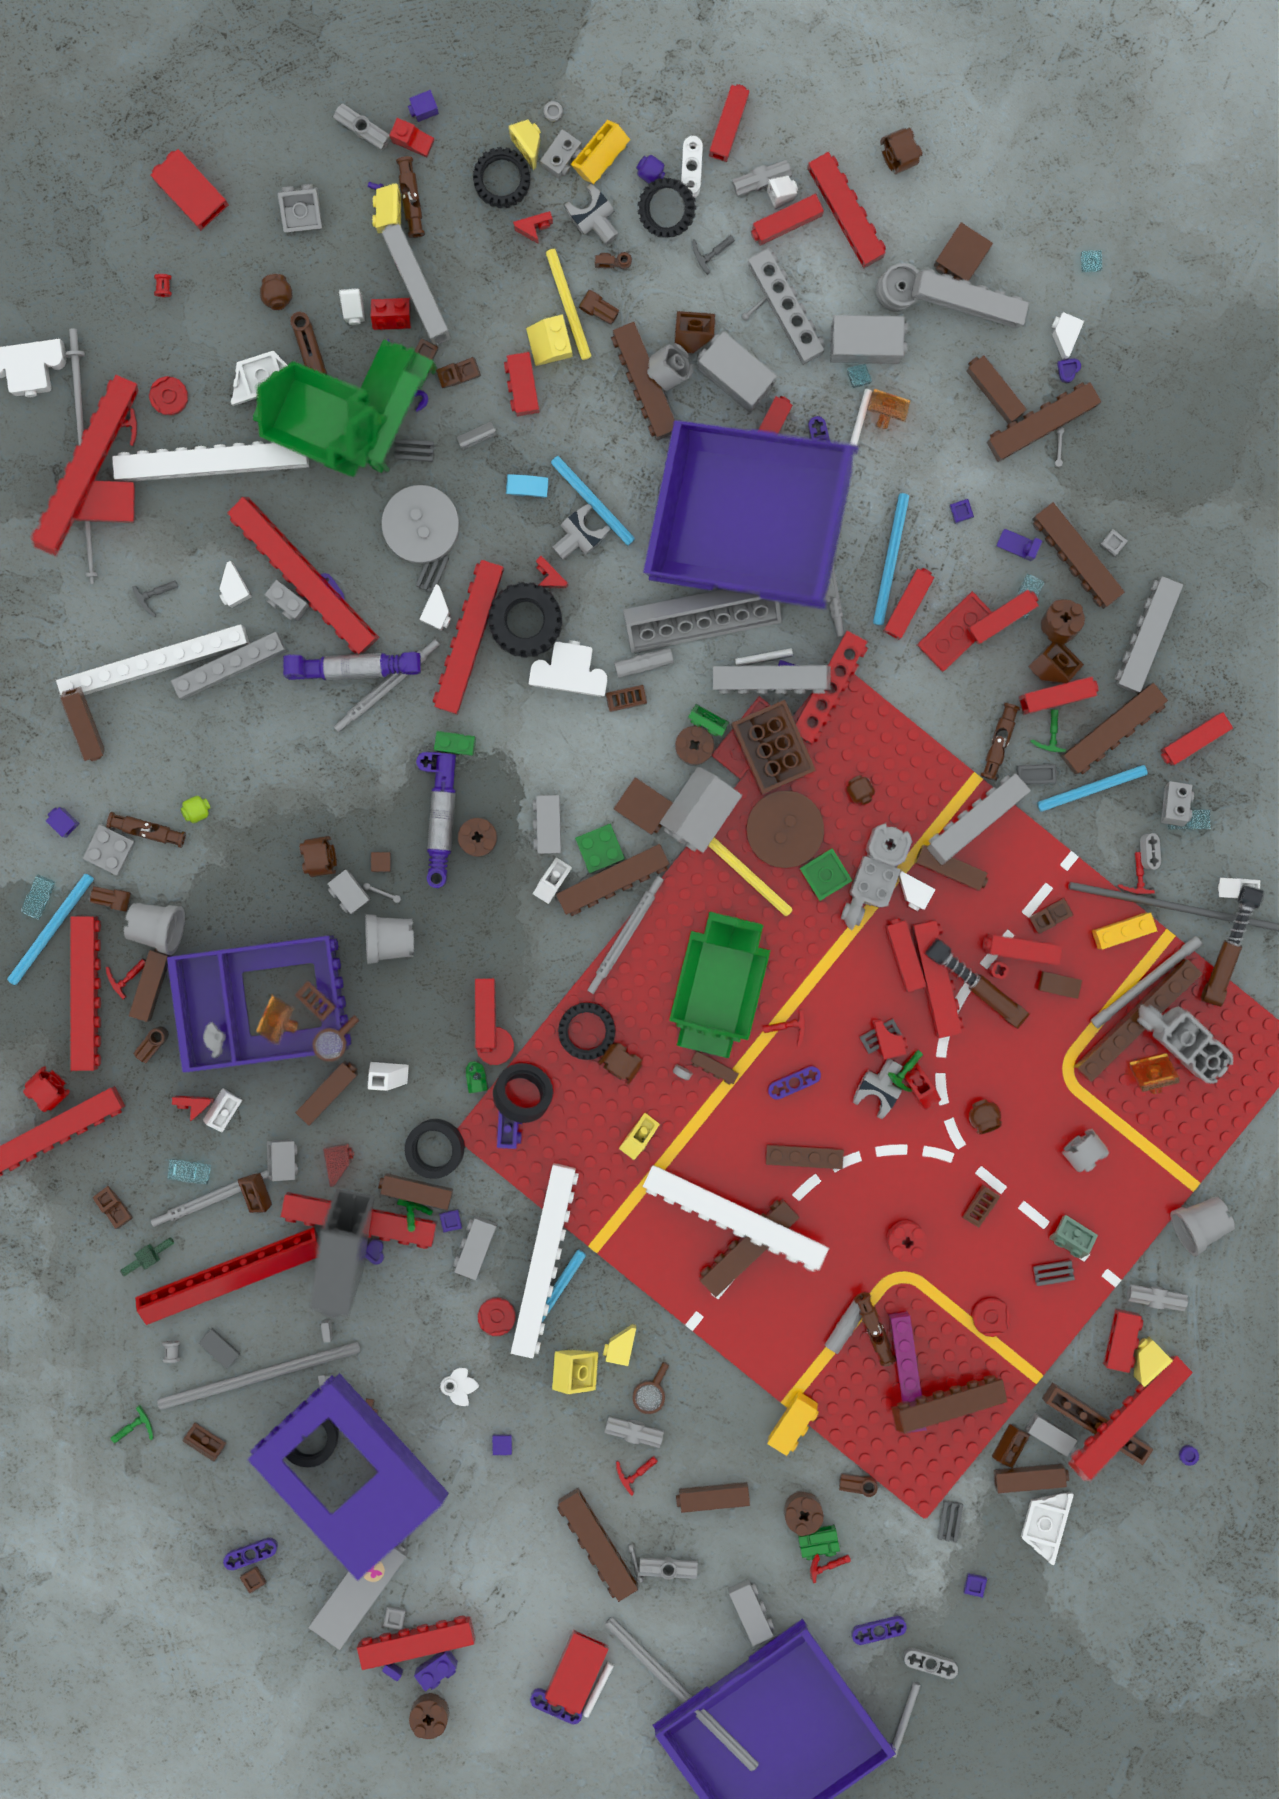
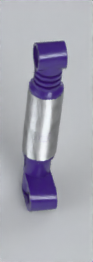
[283,652,421,681]
[416,752,456,888]

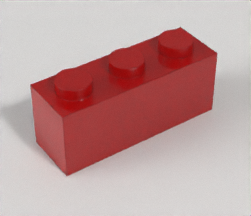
[504,352,540,417]
[1103,1308,1143,1373]

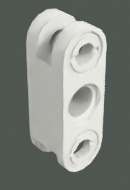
[681,136,703,198]

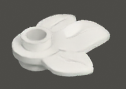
[440,1368,479,1406]

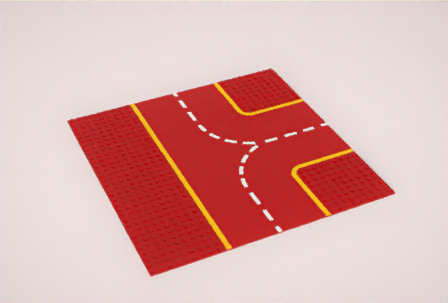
[457,667,1279,1519]

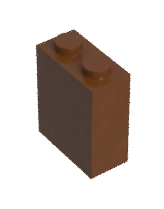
[933,222,993,281]
[614,777,673,835]

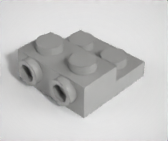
[278,184,323,232]

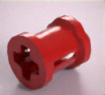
[154,274,172,297]
[989,961,1009,979]

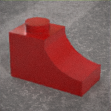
[389,118,434,157]
[872,1019,908,1060]
[904,1062,941,1110]

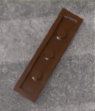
[766,1145,844,1169]

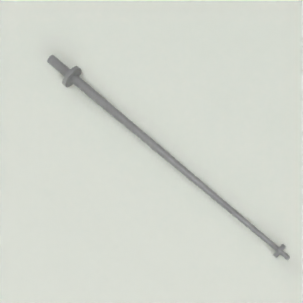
[65,328,97,584]

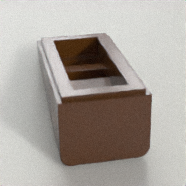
[606,685,647,712]
[295,981,337,1022]
[962,1185,1000,1228]

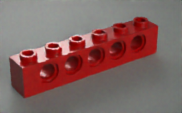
[796,630,868,744]

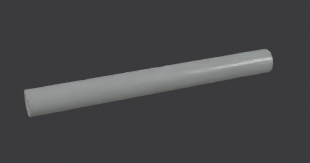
[893,1682,921,1758]

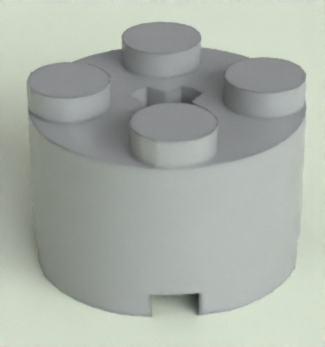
[647,344,693,391]
[1062,1129,1109,1172]

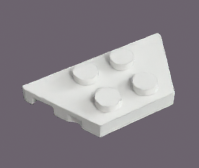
[231,351,287,406]
[1021,1492,1074,1565]

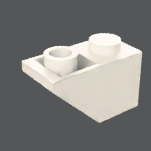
[368,1062,409,1091]

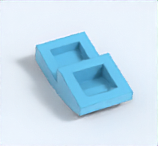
[506,474,548,498]

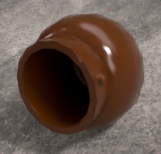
[260,274,292,310]
[969,1100,1002,1135]

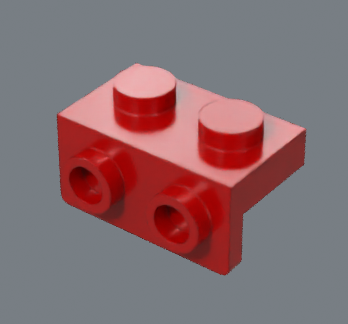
[371,298,411,330]

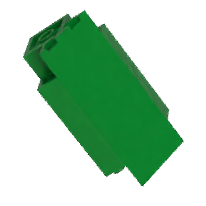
[324,339,437,478]
[253,361,387,468]
[669,912,771,1058]

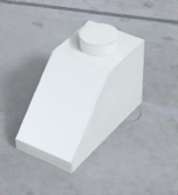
[767,176,798,209]
[339,289,365,325]
[1052,312,1084,360]
[219,561,252,608]
[420,585,451,631]
[533,857,572,904]
[898,871,935,911]
[1218,878,1260,898]

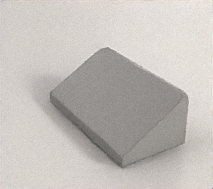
[457,422,497,450]

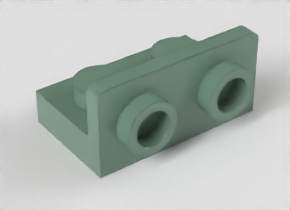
[1050,1215,1098,1258]

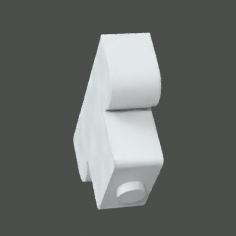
[0,339,67,397]
[529,640,607,697]

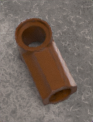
[578,290,620,325]
[90,886,131,912]
[133,1026,169,1064]
[839,1473,878,1497]

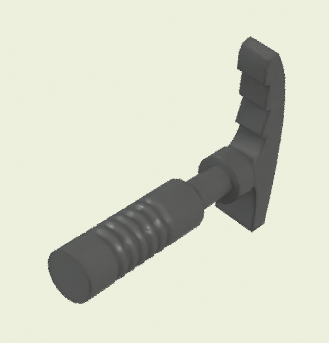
[693,235,735,275]
[132,580,178,617]

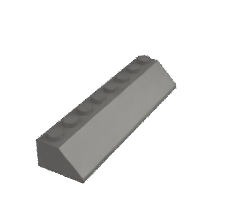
[623,589,782,653]

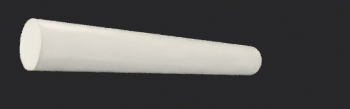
[850,389,872,446]
[735,648,793,666]
[582,1662,614,1718]

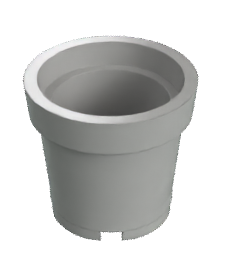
[124,903,185,955]
[365,914,414,964]
[1170,1197,1235,1256]

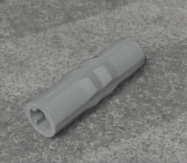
[614,647,674,678]
[825,1300,861,1354]

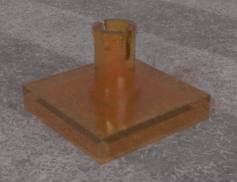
[868,389,910,429]
[256,996,298,1044]
[1129,1053,1180,1094]

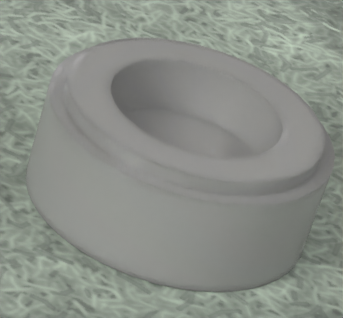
[544,101,563,123]
[673,1064,693,1080]

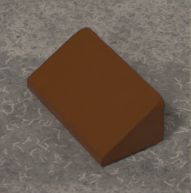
[237,1173,272,1213]
[183,1423,226,1462]
[992,1424,1030,1468]

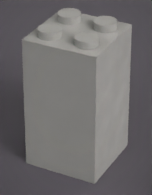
[830,315,907,364]
[697,331,777,413]
[659,766,742,852]

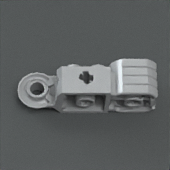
[841,823,912,931]
[1137,1004,1233,1083]

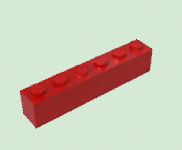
[807,151,886,269]
[912,920,964,1039]
[357,1616,476,1670]

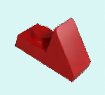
[513,211,553,244]
[536,556,568,588]
[172,1096,214,1121]

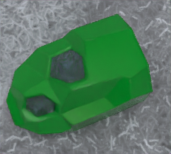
[466,1061,488,1093]

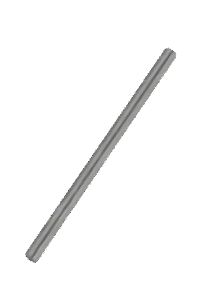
[157,1342,360,1410]
[605,1617,759,1771]

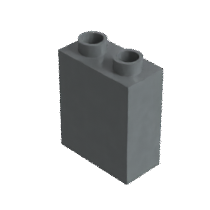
[310,1189,375,1317]

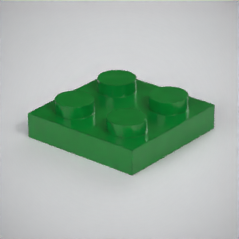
[688,704,729,736]
[575,823,625,873]
[799,848,852,901]

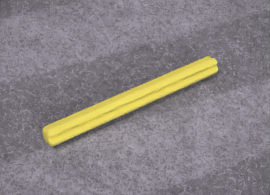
[546,249,591,360]
[708,837,792,916]

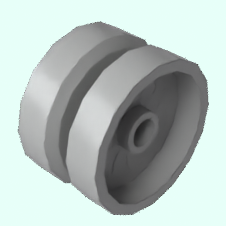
[876,263,919,311]

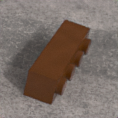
[691,1051,739,1085]

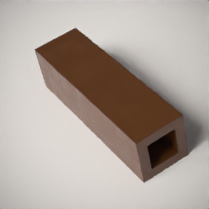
[966,355,1027,424]
[60,687,105,761]
[914,845,988,891]
[129,948,171,1022]
[295,1061,358,1126]
[378,1173,453,1210]
[994,1463,1069,1493]
[676,1482,750,1513]

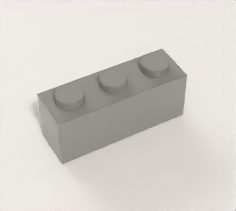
[533,795,561,854]
[453,1216,497,1280]
[728,1579,775,1646]

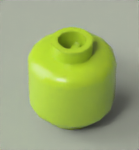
[180,795,211,823]

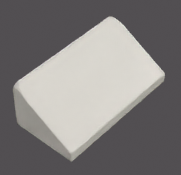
[203,1088,242,1132]

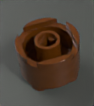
[880,127,923,174]
[1041,599,1085,644]
[675,726,714,765]
[458,818,497,857]
[300,836,337,877]
[598,1043,643,1085]
[784,1491,823,1536]
[409,1693,449,1739]

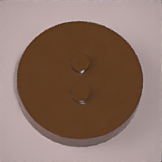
[746,791,824,868]

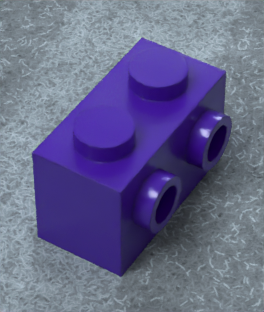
[497,1112,522,1149]
[414,1650,458,1691]

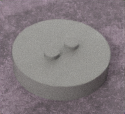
[382,485,460,564]

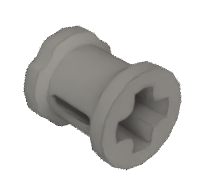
[163,1341,180,1363]

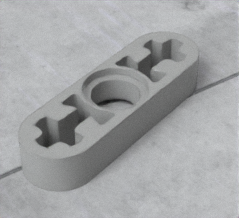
[903,1648,958,1679]

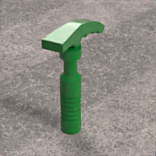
[1030,710,1066,753]
[887,1050,923,1092]
[397,1199,433,1232]
[111,1405,153,1443]

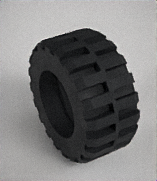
[488,582,562,658]

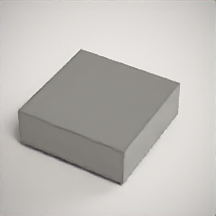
[1100,529,1127,557]
[321,1319,333,1342]
[383,1606,406,1630]

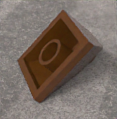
[675,311,715,353]
[1028,642,1084,683]

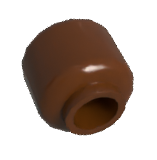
[847,775,875,805]

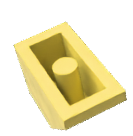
[619,1113,660,1160]
[603,1324,636,1366]

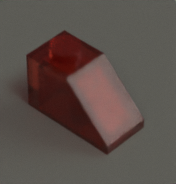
[323,1143,354,1187]

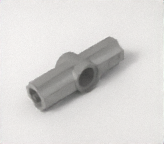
[333,103,390,151]
[732,160,792,197]
[1127,1284,1188,1311]
[604,1416,664,1448]
[639,1557,698,1580]

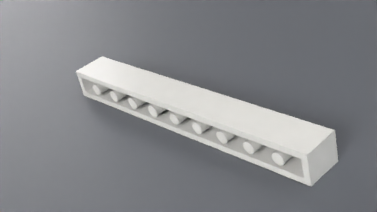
[112,441,309,482]
[56,625,250,695]
[511,1163,579,1359]
[643,1165,829,1271]

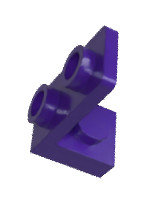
[996,529,1042,561]

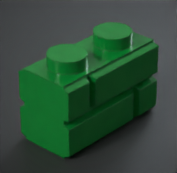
[434,731,476,756]
[798,1525,840,1560]

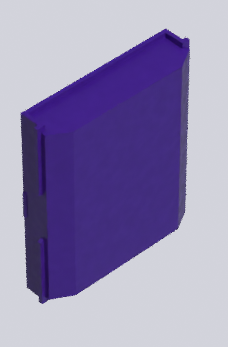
[643,420,859,609]
[653,1618,896,1799]

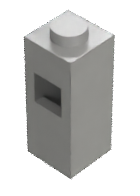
[1025,1412,1077,1457]

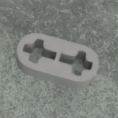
[1140,833,1161,870]

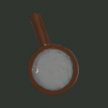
[313,1015,360,1062]
[633,1362,670,1414]

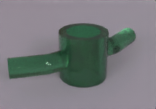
[120,1237,174,1277]

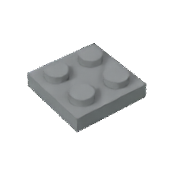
[82,824,135,876]

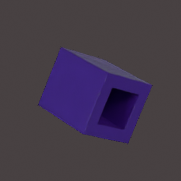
[408,90,439,122]
[46,807,80,838]

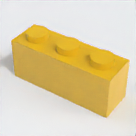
[571,120,630,184]
[1092,912,1157,949]
[767,1391,819,1456]

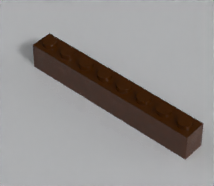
[1074,959,1202,1082]

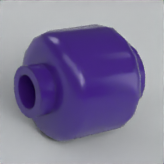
[636,155,665,184]

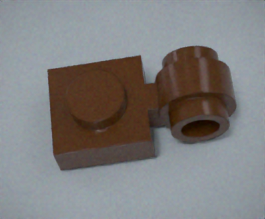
[595,252,632,269]

